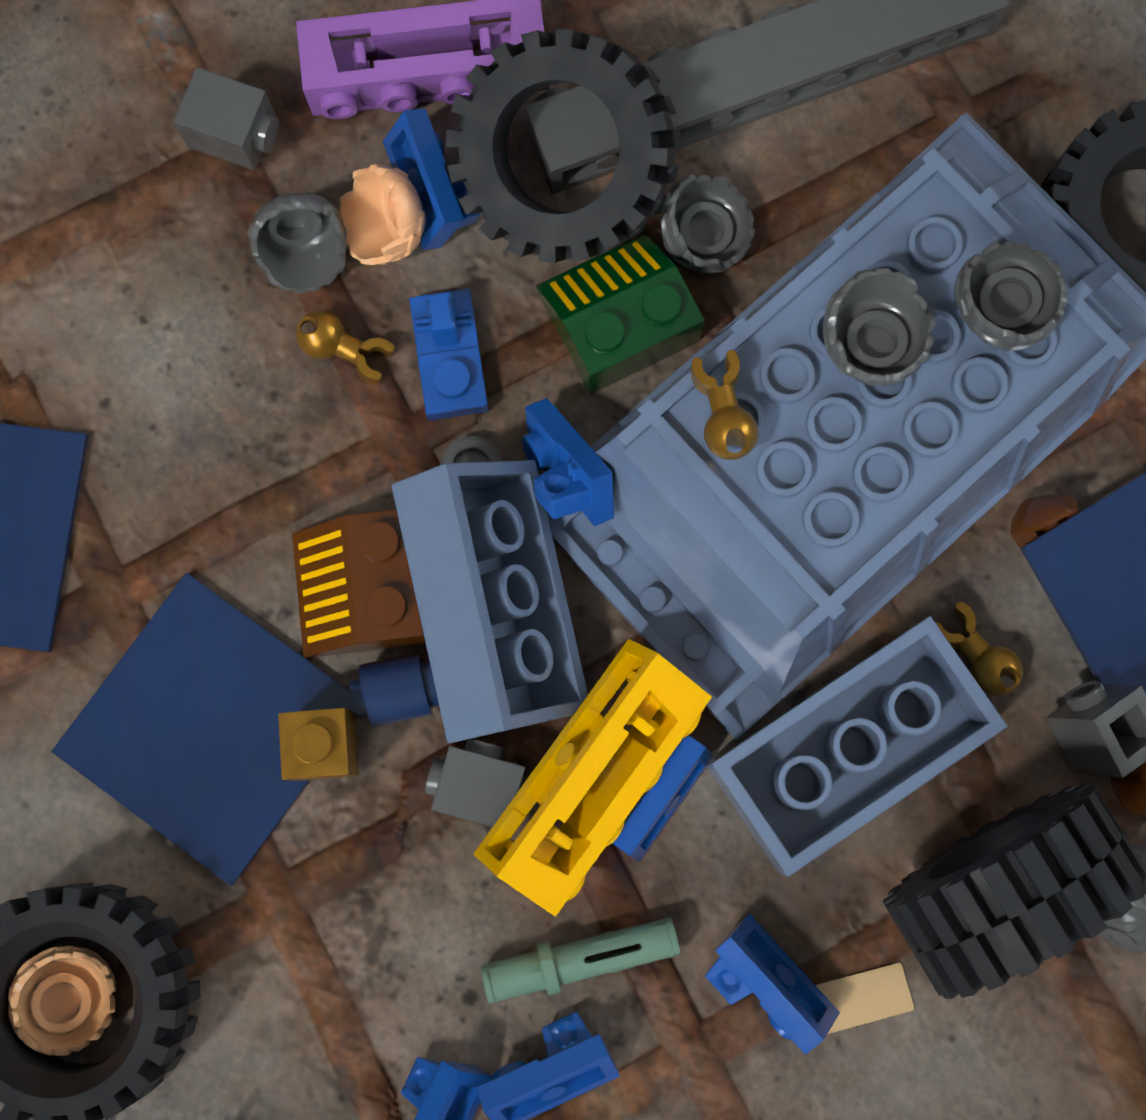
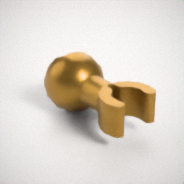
[296,311,395,385]
[691,350,759,460]
[936,602,1023,696]

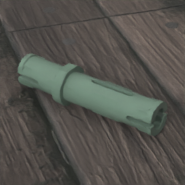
[480,917,680,1004]

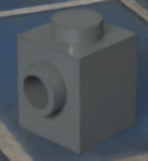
[173,67,279,171]
[1045,680,1146,778]
[425,739,527,827]

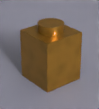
[278,708,359,781]

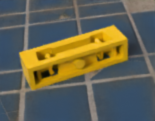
[473,639,712,917]

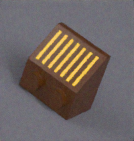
[292,509,426,658]

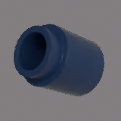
[349,652,439,727]

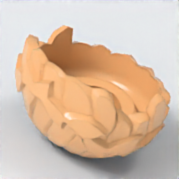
[339,164,426,265]
[8,945,117,1056]

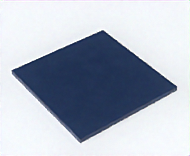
[0,423,88,653]
[1020,471,1146,694]
[51,573,357,886]

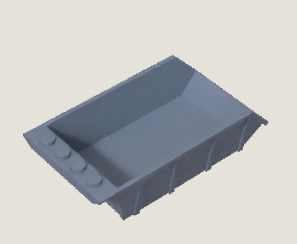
[547,113,1146,741]

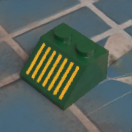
[536,233,705,395]

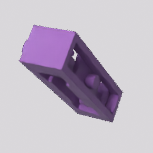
[296,0,549,119]

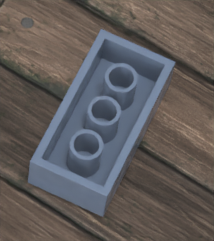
[391,460,588,744]
[706,616,1008,877]

